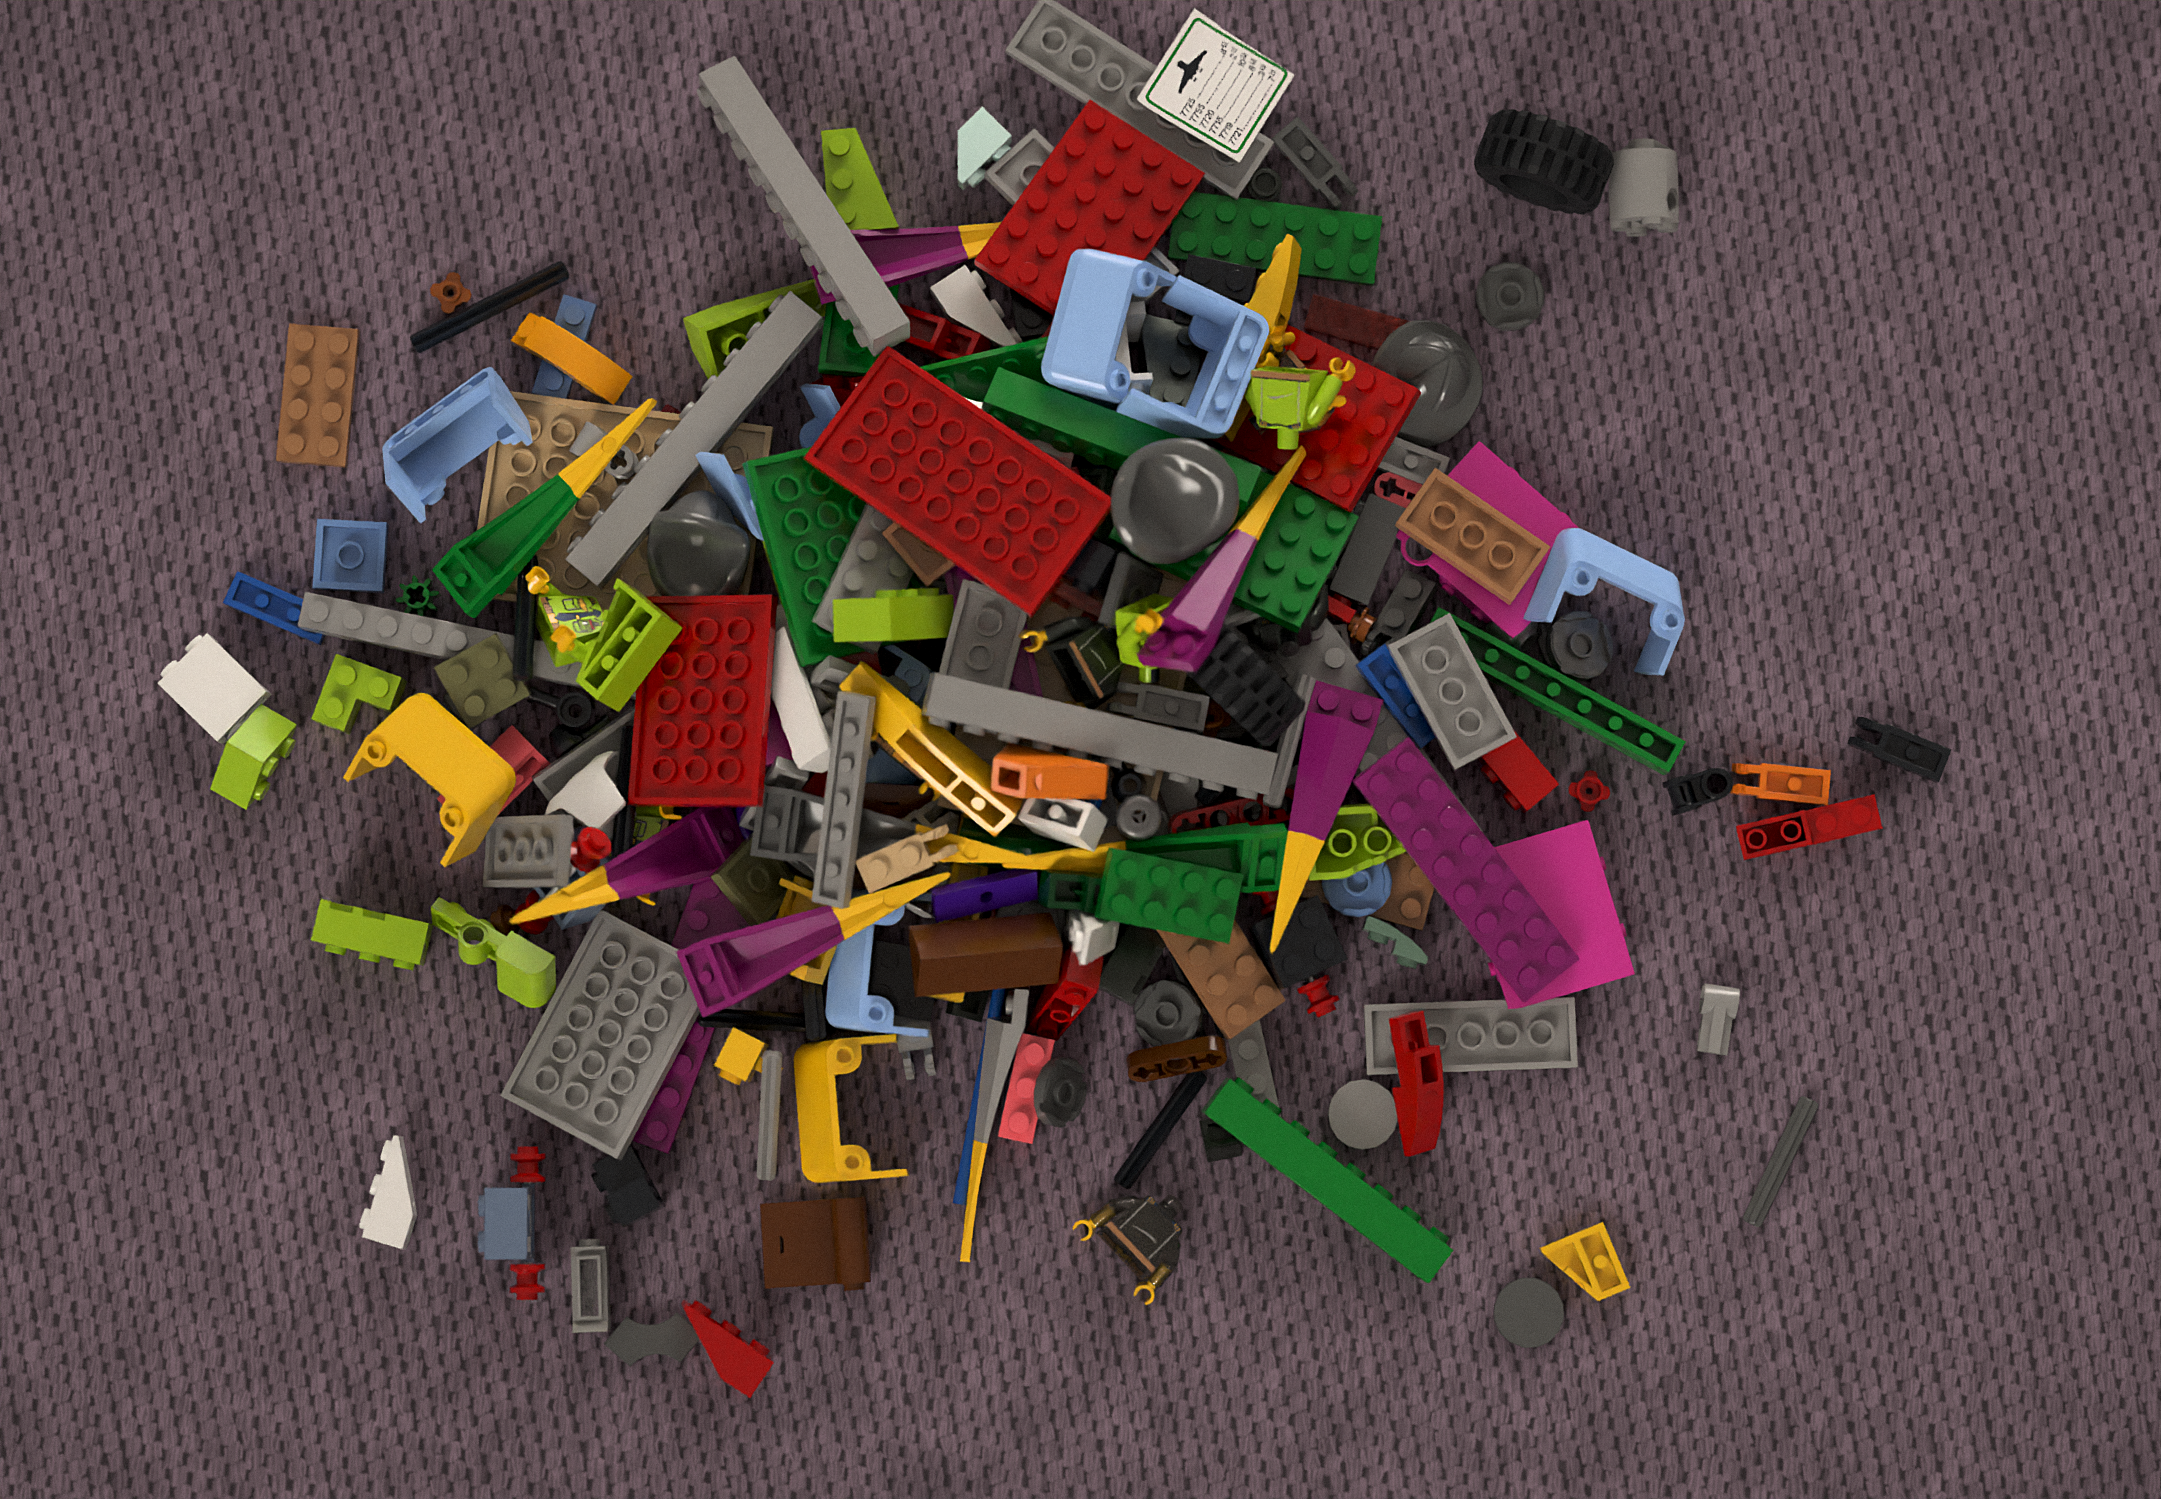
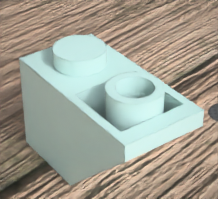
[958,107,1012,190]

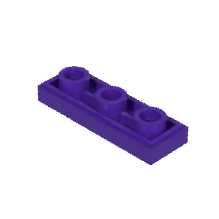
[931,868,1038,923]

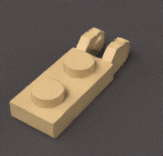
[855,824,959,893]

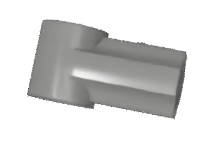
[1696,983,1740,1056]

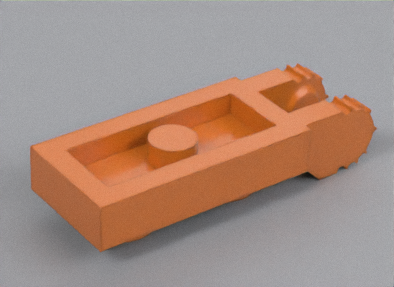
[1730,763,1831,806]

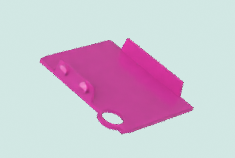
[1396,441,1579,639]
[1487,820,1635,1009]

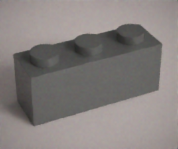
[1326,493,1406,608]

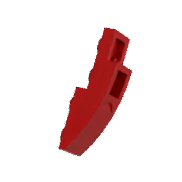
[1736,794,1883,860]
[1388,1011,1444,1157]

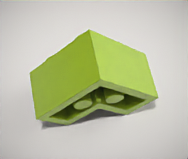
[311,654,407,735]
[210,704,297,810]

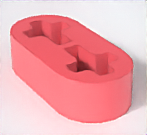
[1373,472,1422,508]

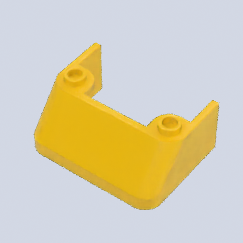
[343,693,516,867]
[793,1034,909,1183]

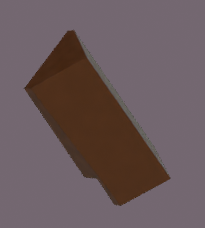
[908,912,1063,997]

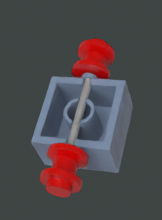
[514,825,611,935]
[478,1147,546,1300]

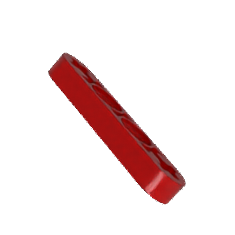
[1168,787,1294,834]

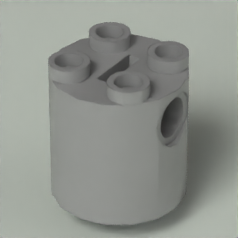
[1608,138,1679,237]

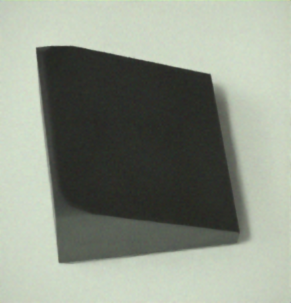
[1199,1119,1242,1162]

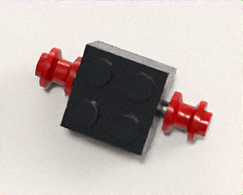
[1249,890,1347,1018]

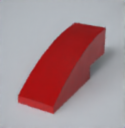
[898,303,992,361]

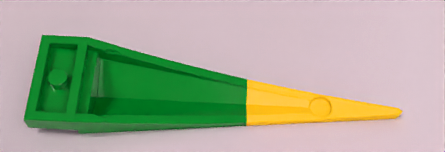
[432,398,657,618]
[1002,822,1288,893]

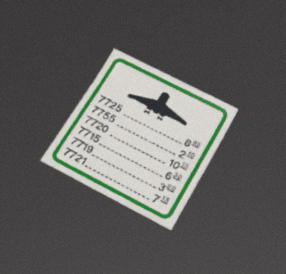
[1136,8,1294,163]

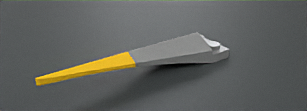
[960,986,1030,1262]

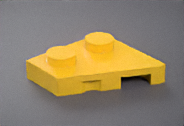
[1539,1222,1630,1301]

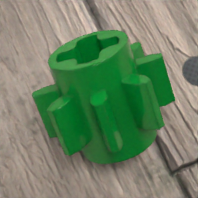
[396,575,441,617]

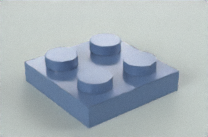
[312,519,389,593]

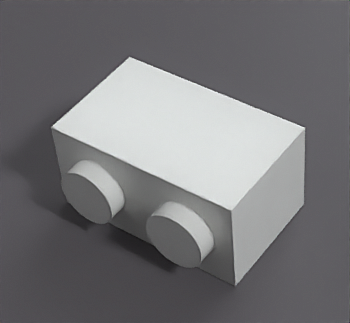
[1018,798,1108,852]

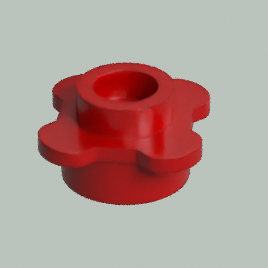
[1568,770,1610,812]

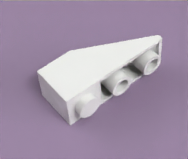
[930,265,1023,348]
[1066,909,1120,965]
[359,1135,417,1249]

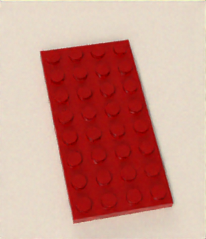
[804,345,1111,617]

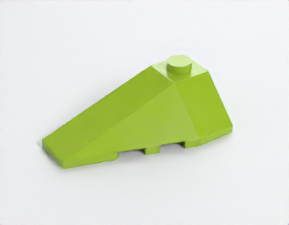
[683,279,827,379]
[1308,804,1406,881]

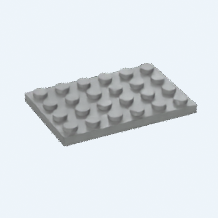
[500,909,700,1160]

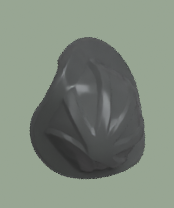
[647,490,751,596]

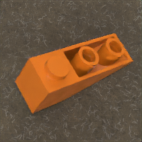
[991,743,1109,799]

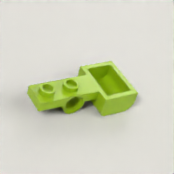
[431,897,556,1008]

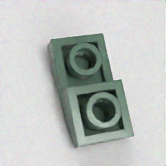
[1362,916,1428,969]

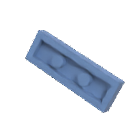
[532,294,597,399]

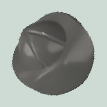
[1371,320,1483,447]
[1111,438,1239,564]

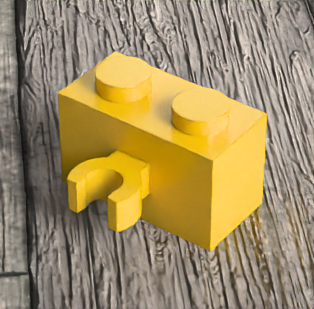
[714,1027,783,1086]

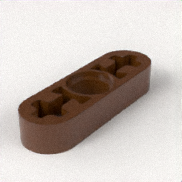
[1126,1036,1227,1082]

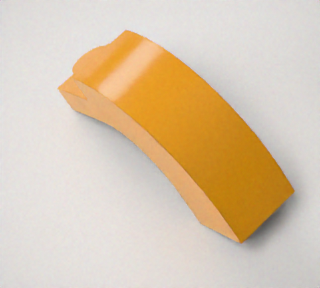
[511,312,633,405]

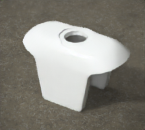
[545,751,637,841]

